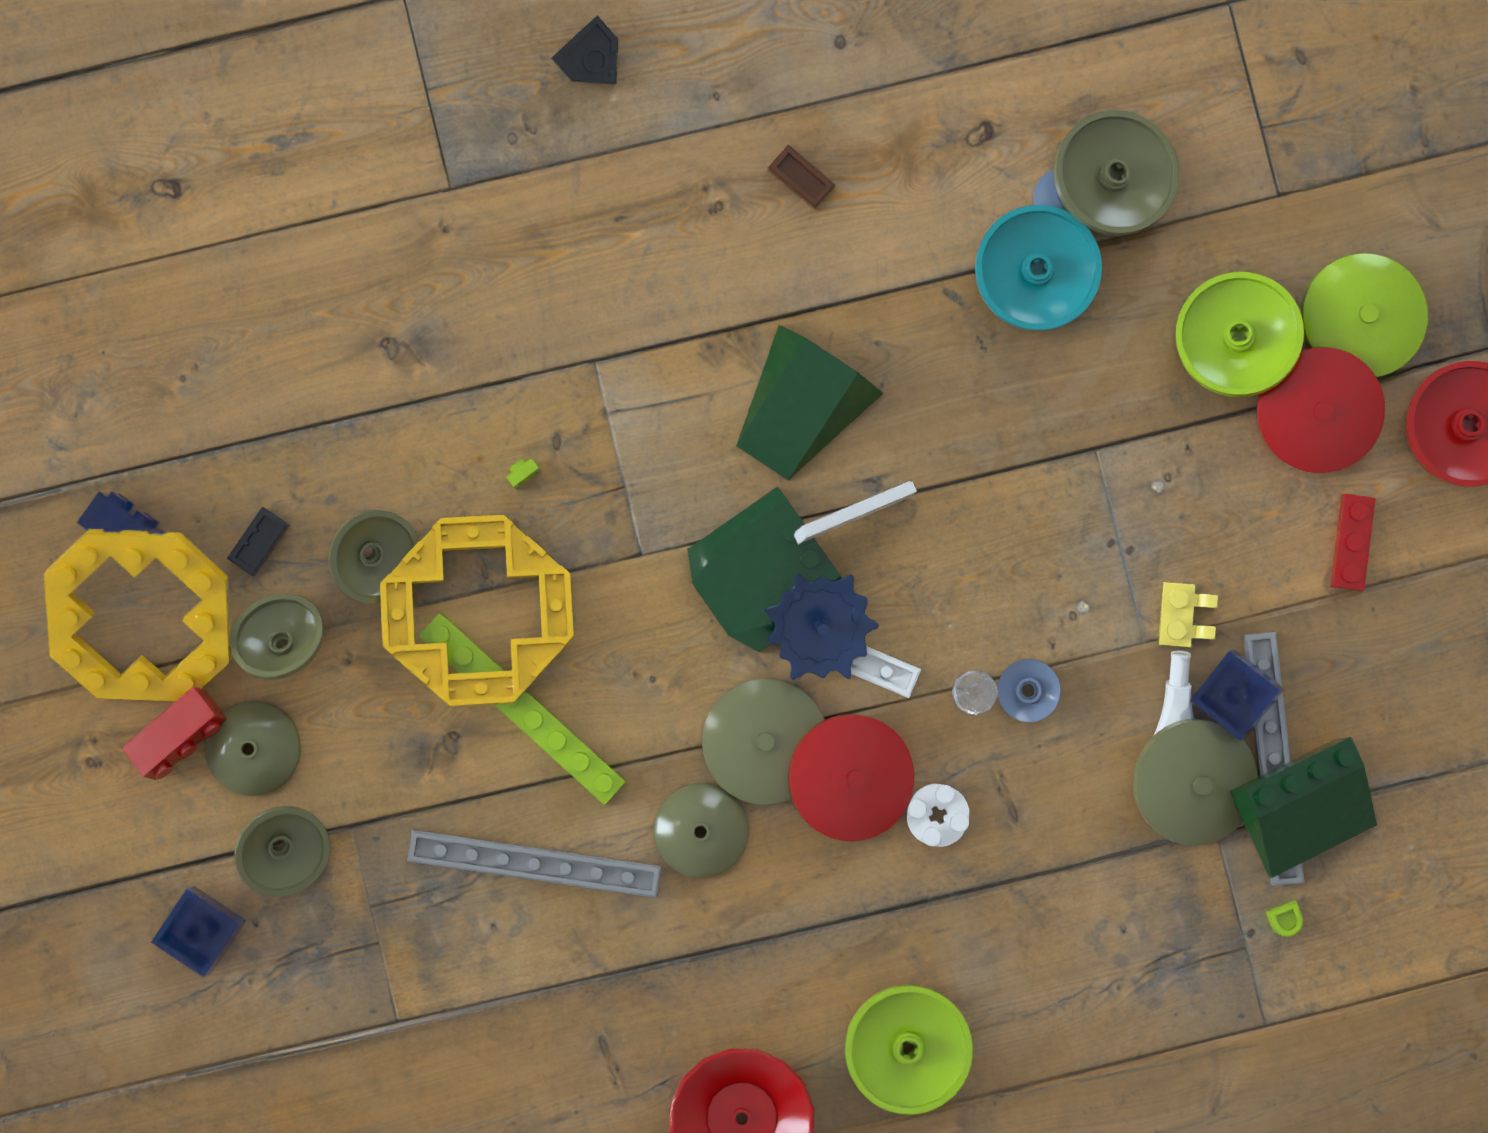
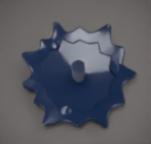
[765,573,879,680]

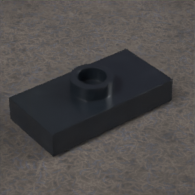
[227,507,290,577]

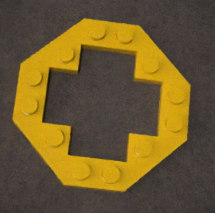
[380,515,574,707]
[44,529,231,702]

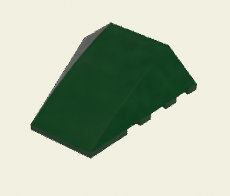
[736,325,883,480]

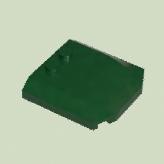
[687,486,842,652]

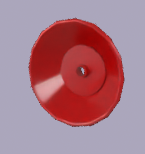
[669,1048,814,1133]

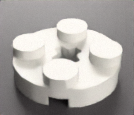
[906,783,970,847]

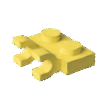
[1158,582,1218,647]

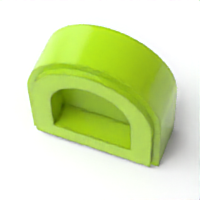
[1265,900,1303,937]

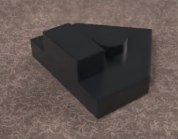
[551,15,619,84]

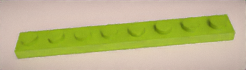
[419,613,626,805]

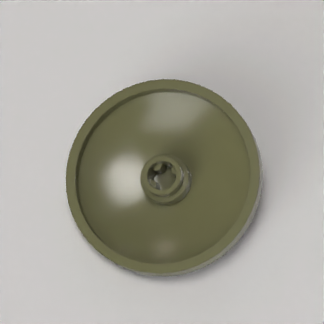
[1053,110,1179,236]
[702,679,824,805]
[1133,719,1258,846]

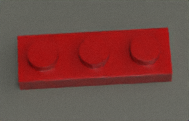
[1330,494,1376,591]

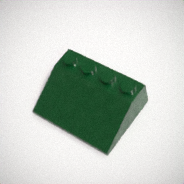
[1230,737,1377,878]

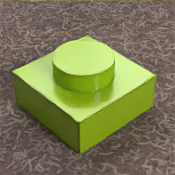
[506,458,541,489]

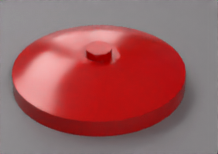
[1256,347,1385,473]
[1405,361,1488,487]
[788,714,914,841]

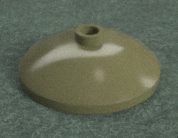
[329,509,419,604]
[230,594,324,680]
[205,701,301,796]
[654,783,748,878]
[234,806,330,897]

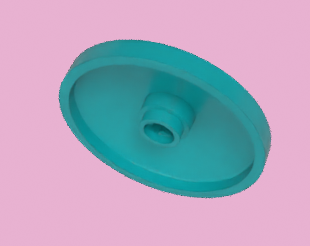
[975,205,1102,331]

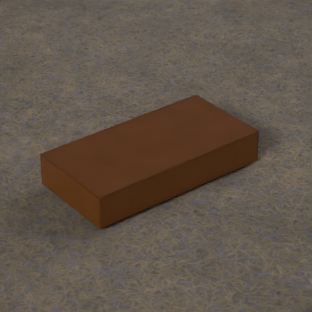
[768,145,835,210]

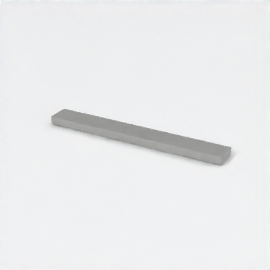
[1243,632,1305,886]
[407,830,662,898]

